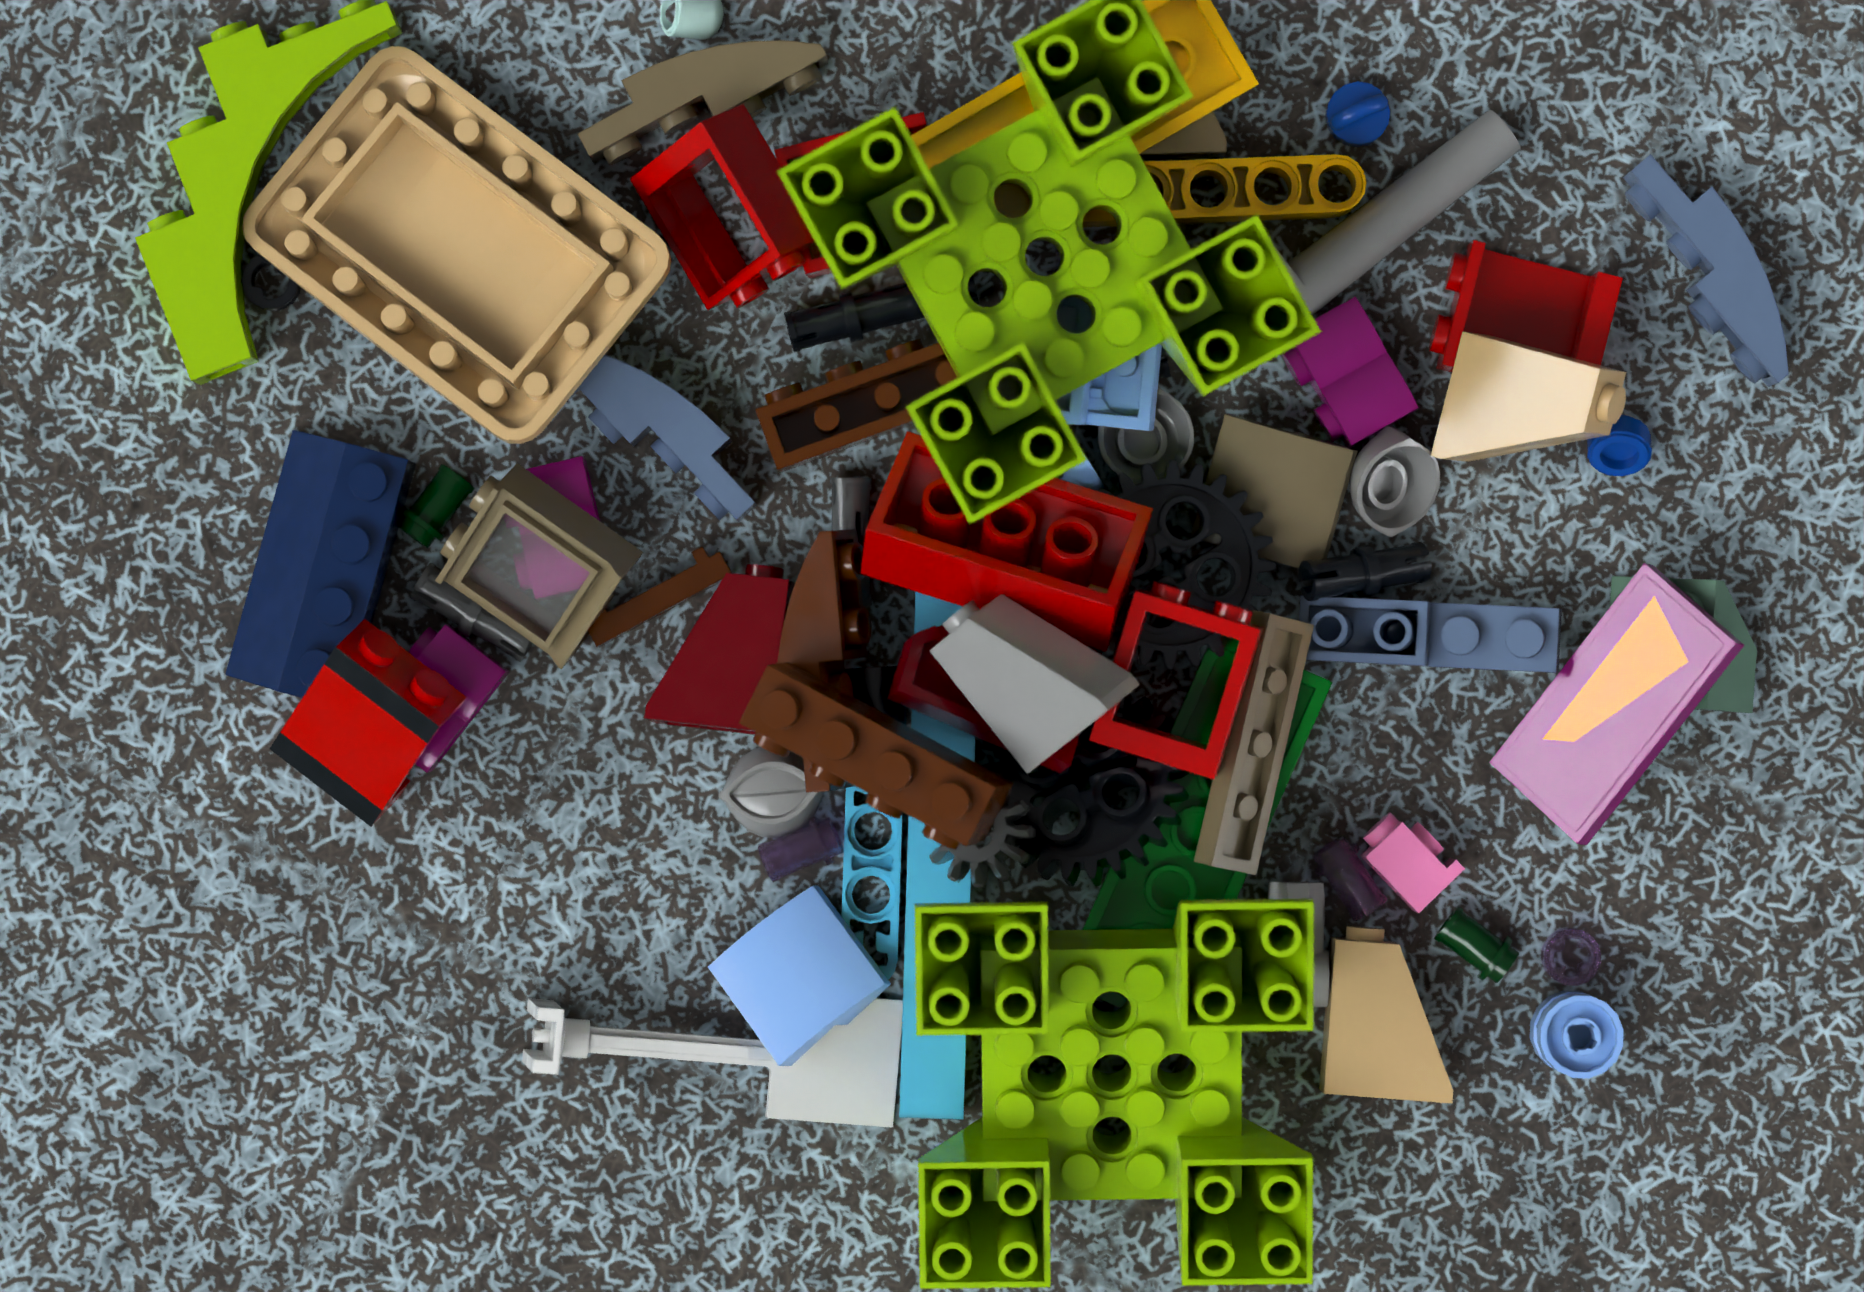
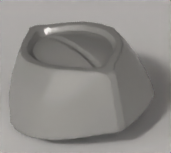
[1098,386,1194,485]
[1349,425,1440,537]
[719,747,825,839]

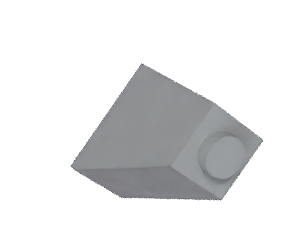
[930,594,1140,774]

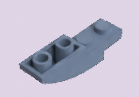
[1623,154,1789,387]
[570,355,757,522]
[1299,595,1562,673]

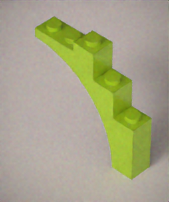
[135,0,403,385]

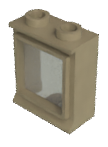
[435,463,643,669]

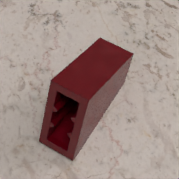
[644,564,795,735]

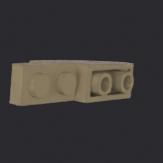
[577,40,828,165]

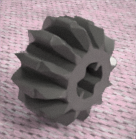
[924,788,1036,888]

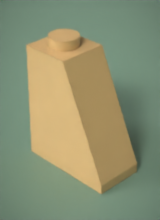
[1431,331,1626,462]
[1319,926,1453,1104]

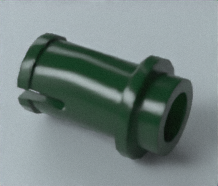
[397,464,475,549]
[1434,906,1519,983]

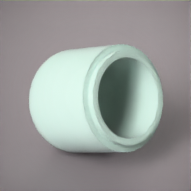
[660,0,724,40]

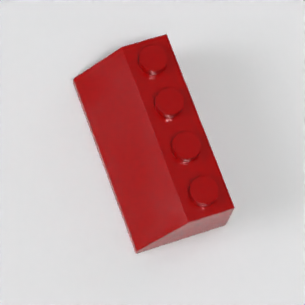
[860,431,1153,652]

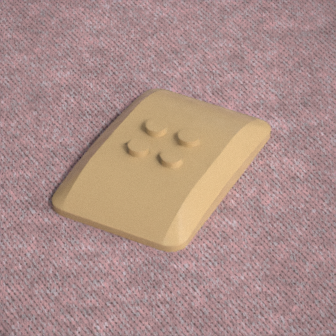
[242,46,671,444]

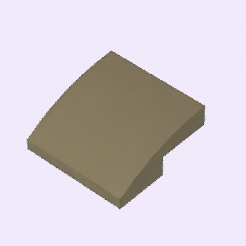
[1190,414,1358,568]

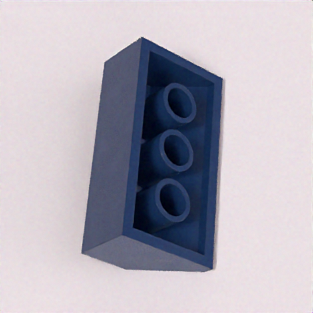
[225,430,416,698]

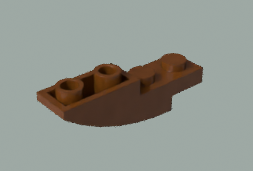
[777,529,872,793]

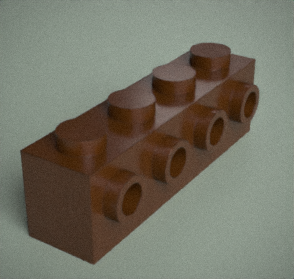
[755,338,958,473]
[739,662,1013,850]

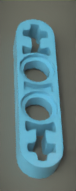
[842,786,902,980]

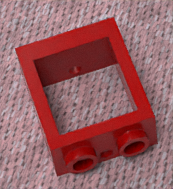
[630,104,815,310]
[1089,581,1264,780]

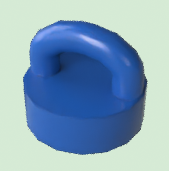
[1325,81,1390,147]
[1587,414,1652,476]

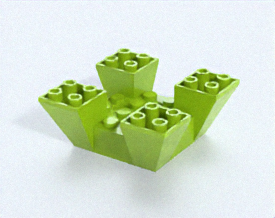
[777,0,1321,524]
[915,899,1314,1289]

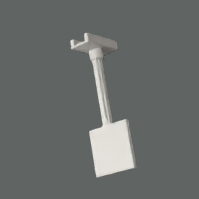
[522,998,903,1128]

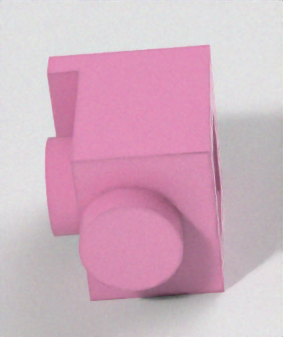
[1360,812,1465,913]

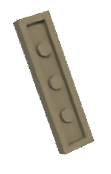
[1194,610,1314,875]

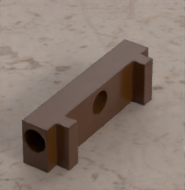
[588,546,732,648]

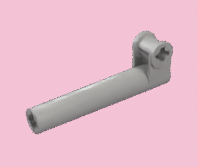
[1216,109,1521,316]

